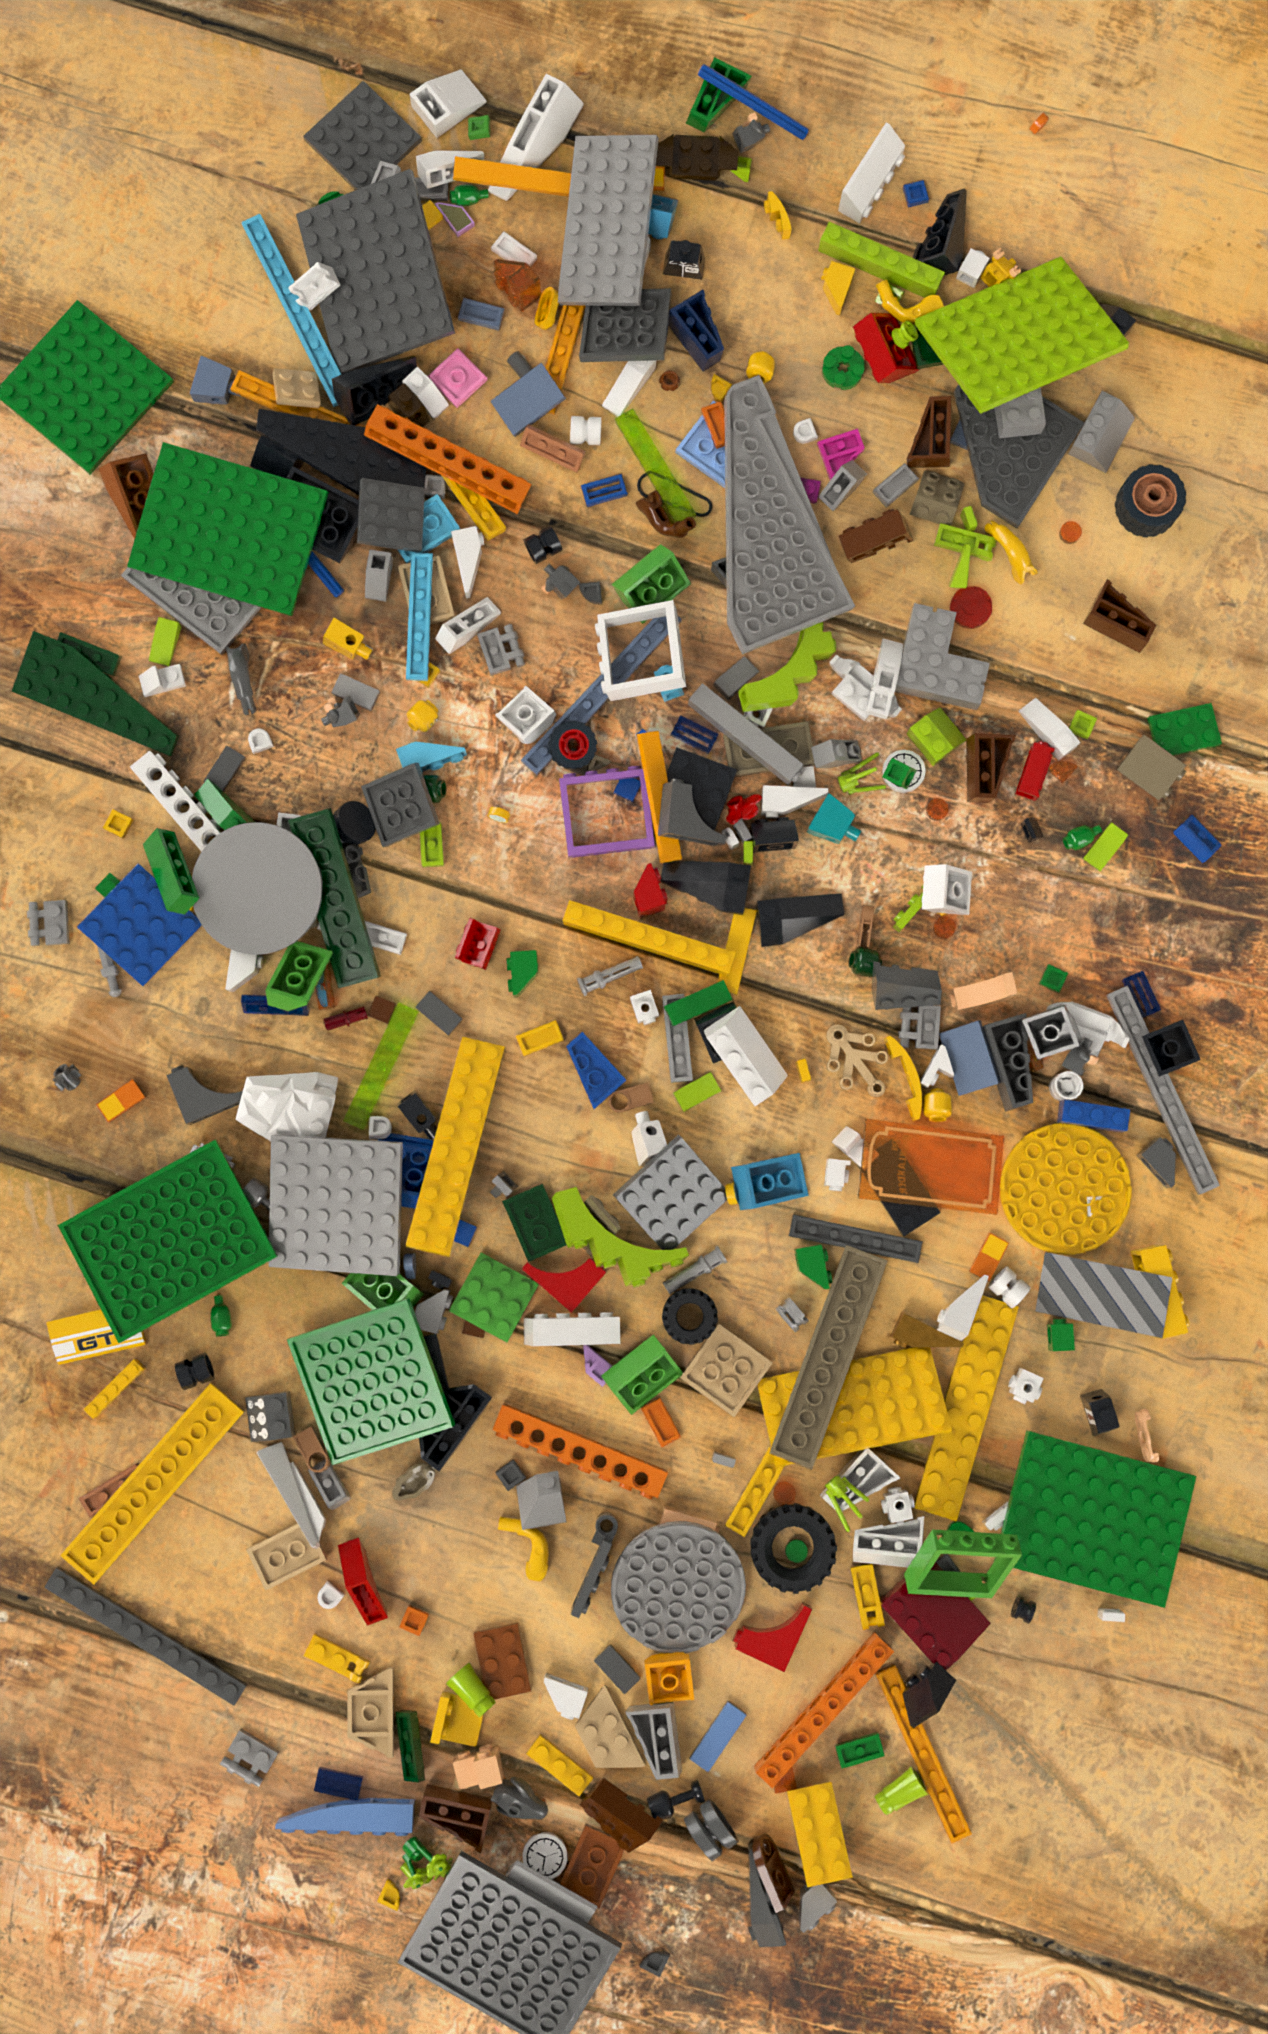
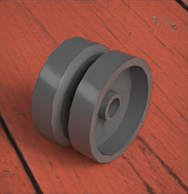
[684,1799,739,1862]

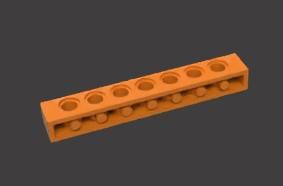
[364,404,532,514]
[492,1403,668,1500]
[754,1631,894,1788]

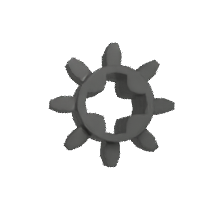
[53,1064,81,1091]

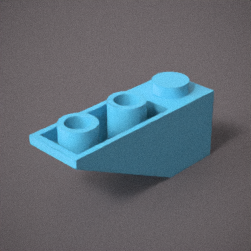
[396,742,467,774]

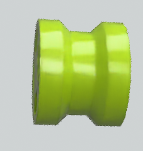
[891,321,918,349]

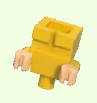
[980,248,1021,287]

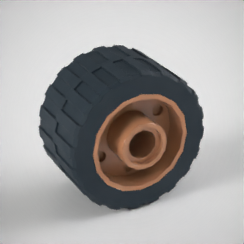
[1115,464,1187,538]

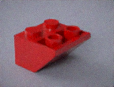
[633,863,668,919]

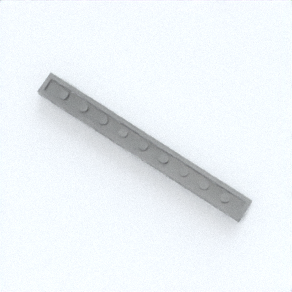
[1106,986,1220,1195]

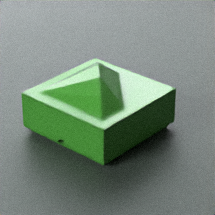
[468,115,490,140]

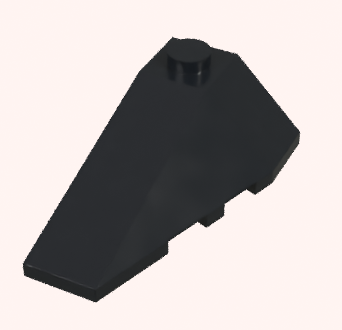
[332,356,417,425]
[660,861,751,915]

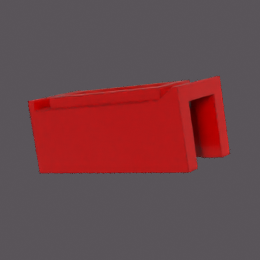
[1015,741,1055,801]

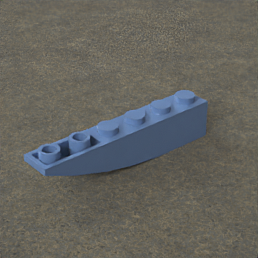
[275,1798,415,1836]

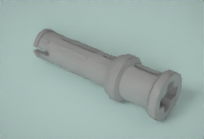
[577,956,643,996]
[663,1245,728,1294]

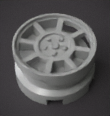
[776,1298,809,1333]

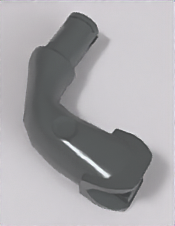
[225,643,257,715]

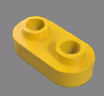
[534,287,559,330]

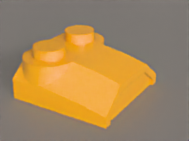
[644,1652,694,1705]

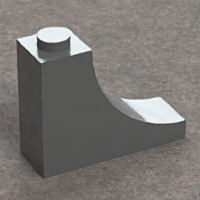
[658,779,726,846]
[166,1065,243,1125]

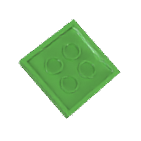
[449,1253,539,1343]

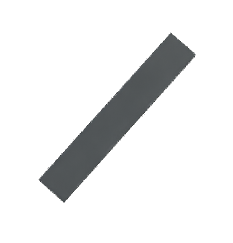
[788,1215,923,1263]

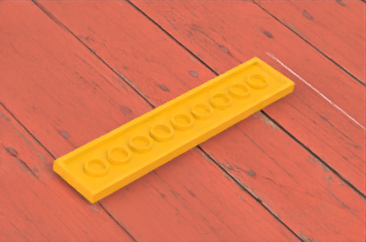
[406,1037,505,1257]
[914,1295,1019,1521]
[60,1382,245,1585]

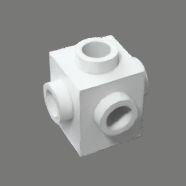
[1008,1368,1044,1404]
[881,1487,915,1523]

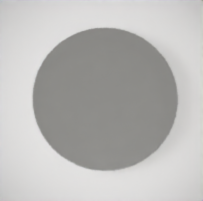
[192,822,323,955]
[611,1521,746,1653]

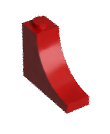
[522,1258,606,1313]
[338,1537,388,1626]
[732,1602,812,1672]

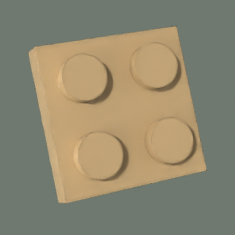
[272,368,321,408]

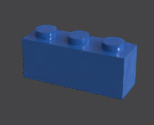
[1057,1100,1130,1133]

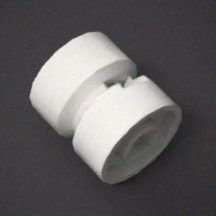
[570,416,601,445]
[1049,1071,1083,1101]
[988,1266,1031,1308]

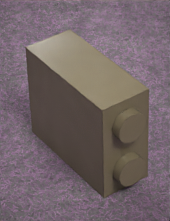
[1116,734,1187,800]

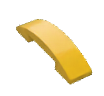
[884,1036,922,1121]

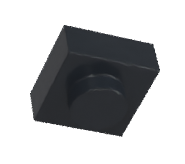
[428,1270,453,1290]

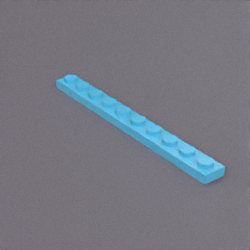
[241,214,341,407]

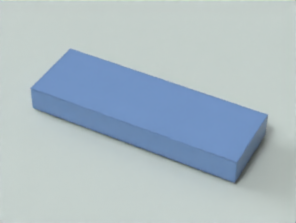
[689,1701,747,1772]

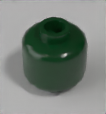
[423,775,447,803]
[848,947,883,978]

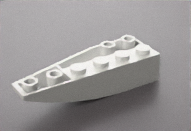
[488,74,584,201]

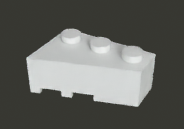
[820,1449,900,1511]

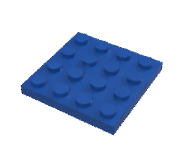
[77,863,202,986]

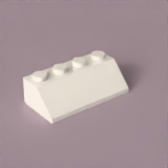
[838,122,905,224]
[703,1006,788,1106]

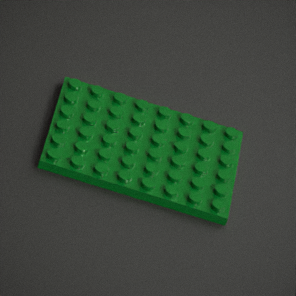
[127,442,329,617]
[58,1139,278,1343]
[994,1430,1197,1608]

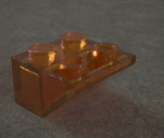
[493,259,541,312]

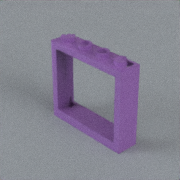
[559,766,655,858]

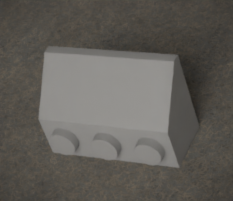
[1068,391,1135,473]

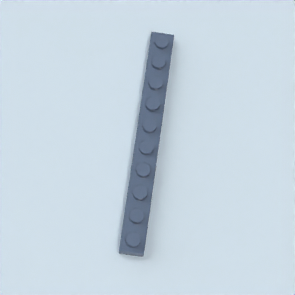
[521,616,682,776]

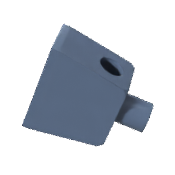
[190,356,241,405]

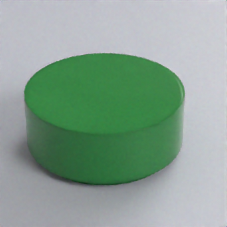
[785,1539,808,1563]

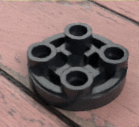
[333,801,376,844]

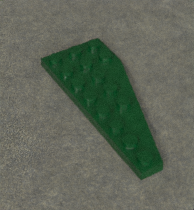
[11,631,179,756]

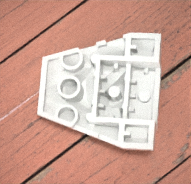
[235,1072,338,1141]

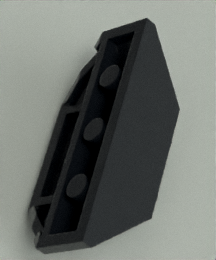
[419,1384,492,1472]

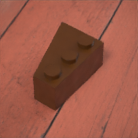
[907,396,952,468]
[838,509,914,563]
[1083,579,1156,653]
[966,733,1016,803]
[579,1778,663,1853]
[419,1784,492,1853]

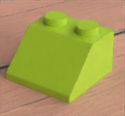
[906,707,966,767]

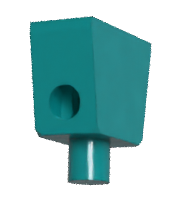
[807,793,862,844]

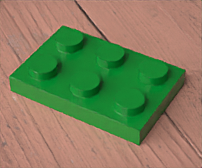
[1147,703,1222,756]

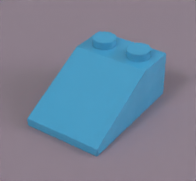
[731,1153,809,1210]

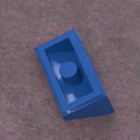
[1173,815,1222,863]

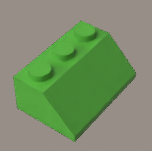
[611,544,691,624]
[265,941,333,1011]
[601,1334,683,1415]

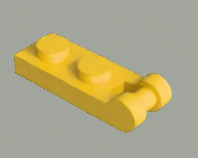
[850,1563,885,1630]
[303,1634,370,1683]

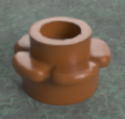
[659,370,680,391]

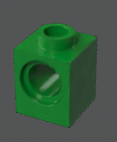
[882,758,917,789]
[1047,1319,1075,1352]

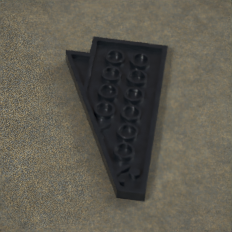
[256,409,428,495]

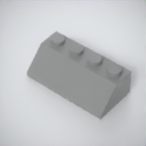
[505,1860,597,1923]

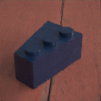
[668,290,724,372]

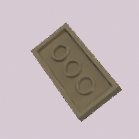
[723,721,815,777]

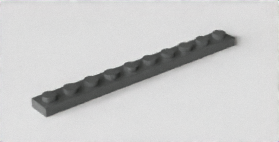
[44,1567,248,1706]

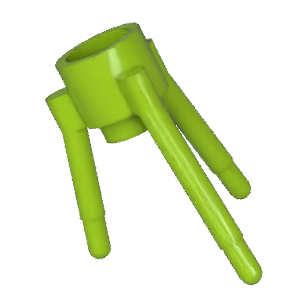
[837,752,886,795]
[825,1474,869,1532]

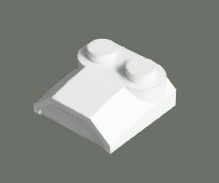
[495,686,556,744]

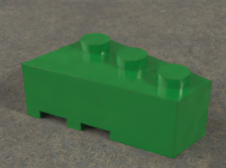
[686,57,752,133]

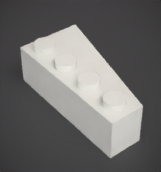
[524,1312,620,1346]

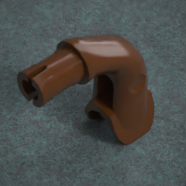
[636,490,696,538]

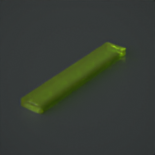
[615,409,696,522]
[343,1002,419,1130]

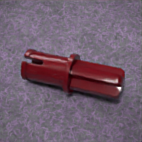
[324,1006,368,1031]

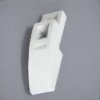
[865,638,903,719]

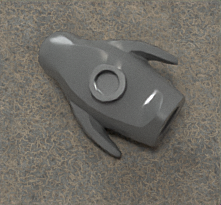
[491,1777,548,1820]

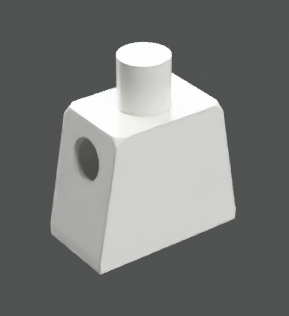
[632,1111,667,1167]

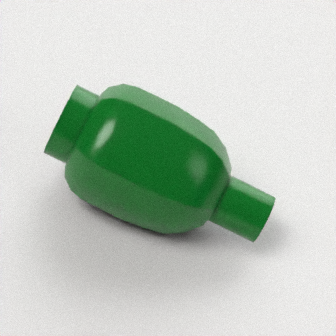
[450,184,489,207]
[1063,825,1102,850]
[210,1295,232,1337]

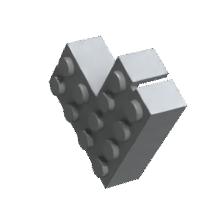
[895,603,990,710]

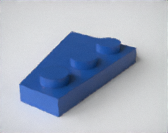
[566,1032,626,1109]

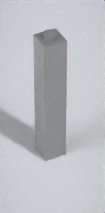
[688,683,803,785]

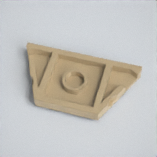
[347,1667,394,1758]
[575,1685,645,1768]

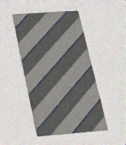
[1035,1252,1172,1338]

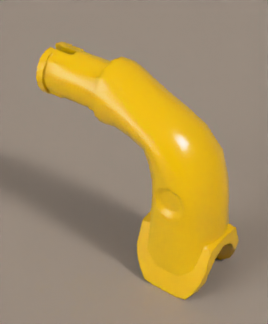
[876,280,944,324]
[985,520,1038,585]
[498,1516,549,1582]

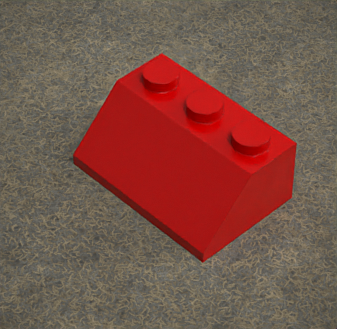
[853,312,920,383]

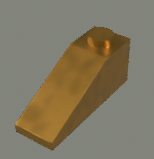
[890,1313,964,1348]

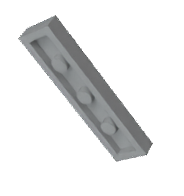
[662,994,693,1083]

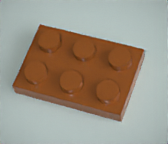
[473,1623,531,1700]
[560,1823,624,1909]

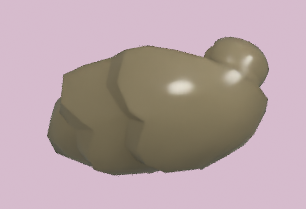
[392,1463,435,1501]

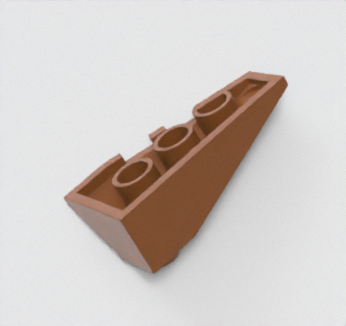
[99,453,154,539]

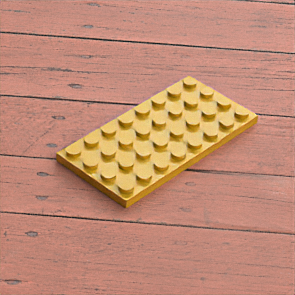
[757,1347,952,1468]

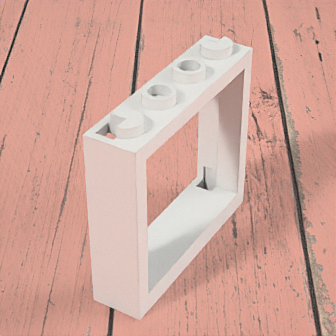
[595,600,686,701]

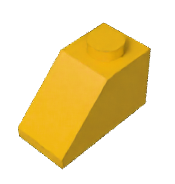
[821,261,855,316]

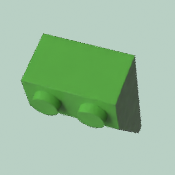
[341,1273,424,1310]

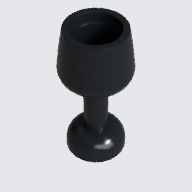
[647,1779,705,1819]

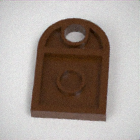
[752,1834,795,1913]

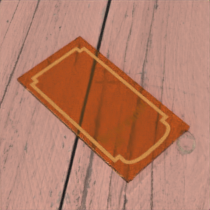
[858,1119,1004,1215]

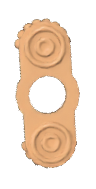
[1135,1409,1159,1462]

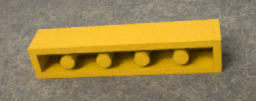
[83,1359,146,1419]

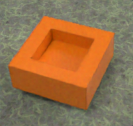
[399,1605,429,1636]

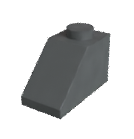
[1136,1137,1176,1188]

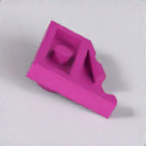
[817,429,865,480]

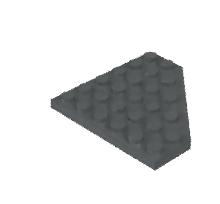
[954,384,1084,528]

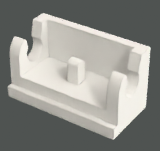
[288,262,340,310]

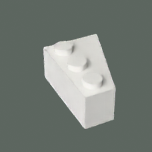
[853,1516,924,1568]

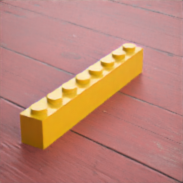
[562,900,736,976]

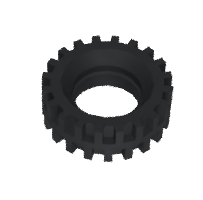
[750,1503,837,1594]

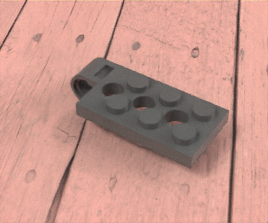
[570,1512,618,1618]

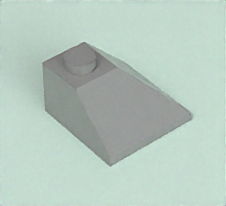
[516,1471,567,1530]

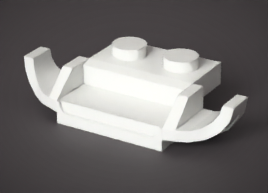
[830,654,902,721]
[1046,1001,1130,1057]

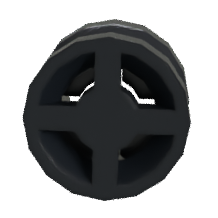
[1011,1596,1036,1624]

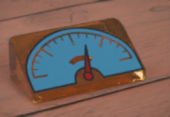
[316,964,335,1010]

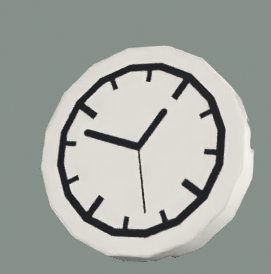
[882,750,926,793]
[522,1832,568,1879]

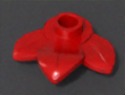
[726,794,763,824]

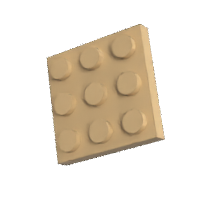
[680,1323,773,1417]

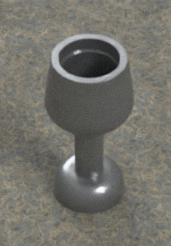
[243,1178,270,1211]

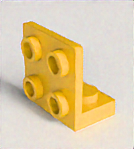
[430,1691,483,1747]

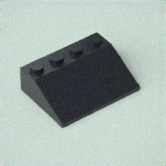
[286,466,359,564]

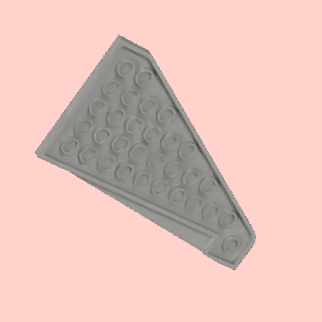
[724,375,855,655]

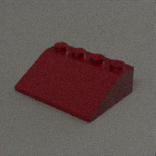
[880,1562,991,1670]

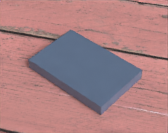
[491,363,566,437]
[939,1020,1001,1096]

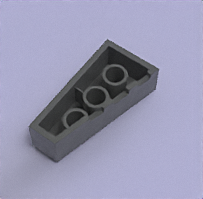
[983,1013,1033,1112]

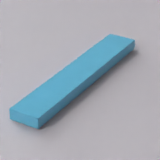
[406,553,433,681]

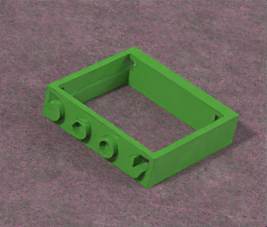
[904,1529,1022,1598]

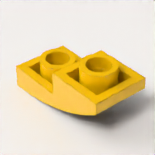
[764,191,791,240]

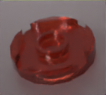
[949,586,992,629]

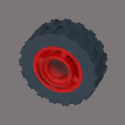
[548,721,597,769]

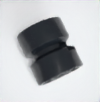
[523,526,563,564]
[175,1352,215,1390]

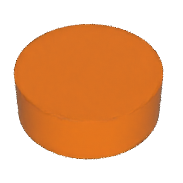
[1029,112,1049,134]

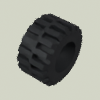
[662,1288,718,1345]

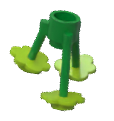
[402,1836,453,1889]

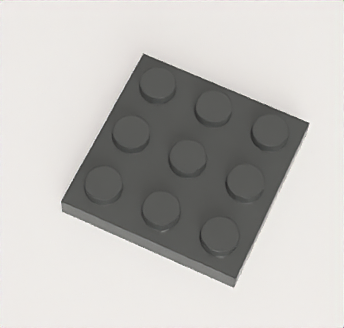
[357,478,425,553]
[361,763,440,847]

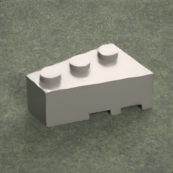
[625,1702,682,1780]

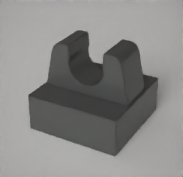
[490,1171,518,1198]

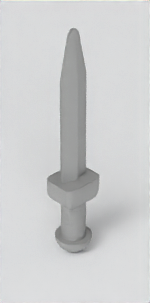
[97,946,122,997]

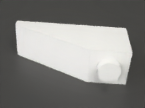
[416,151,484,189]
[602,361,656,418]
[451,526,485,599]
[435,597,501,654]
[1018,698,1080,761]
[761,785,828,819]
[937,1275,989,1341]

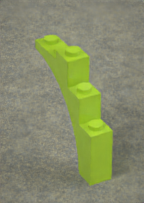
[738,622,836,712]
[552,1187,689,1288]

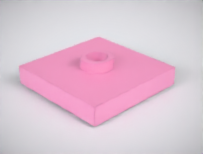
[427,348,488,408]

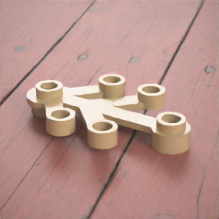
[826,1025,888,1097]

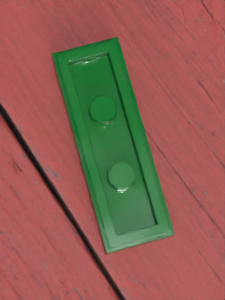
[664,980,733,1026]

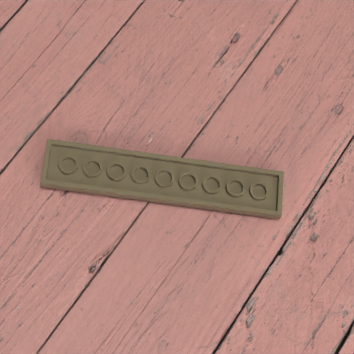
[769,1245,888,1470]

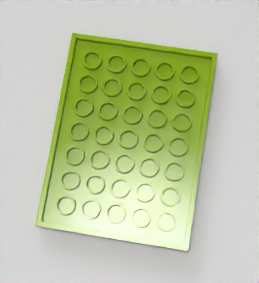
[915,256,1129,414]

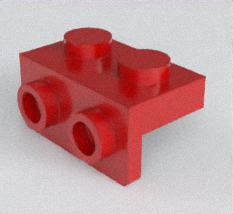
[455,918,501,970]

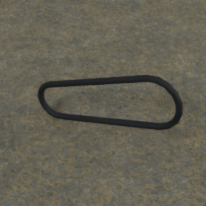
[637,472,712,517]

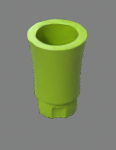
[446,1662,496,1718]
[875,1766,929,1815]

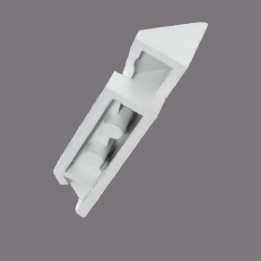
[257,1442,327,1549]

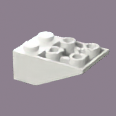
[409,70,487,138]

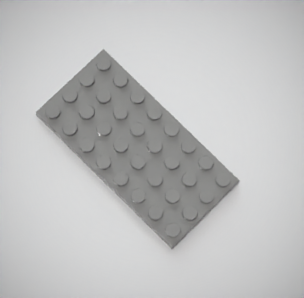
[558,135,659,306]

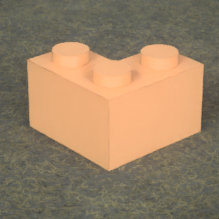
[453,1744,505,1790]

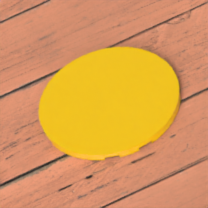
[999,1123,1132,1255]

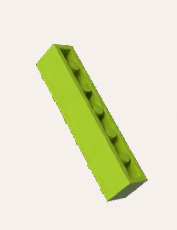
[818,221,945,298]

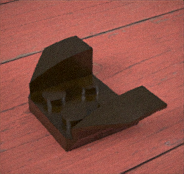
[656,134,738,181]

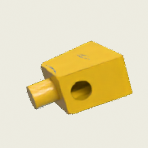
[323,618,373,660]

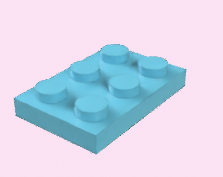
[397,494,460,564]

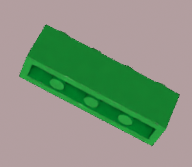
[143,828,199,915]

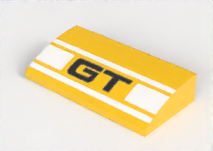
[46,1309,146,1365]

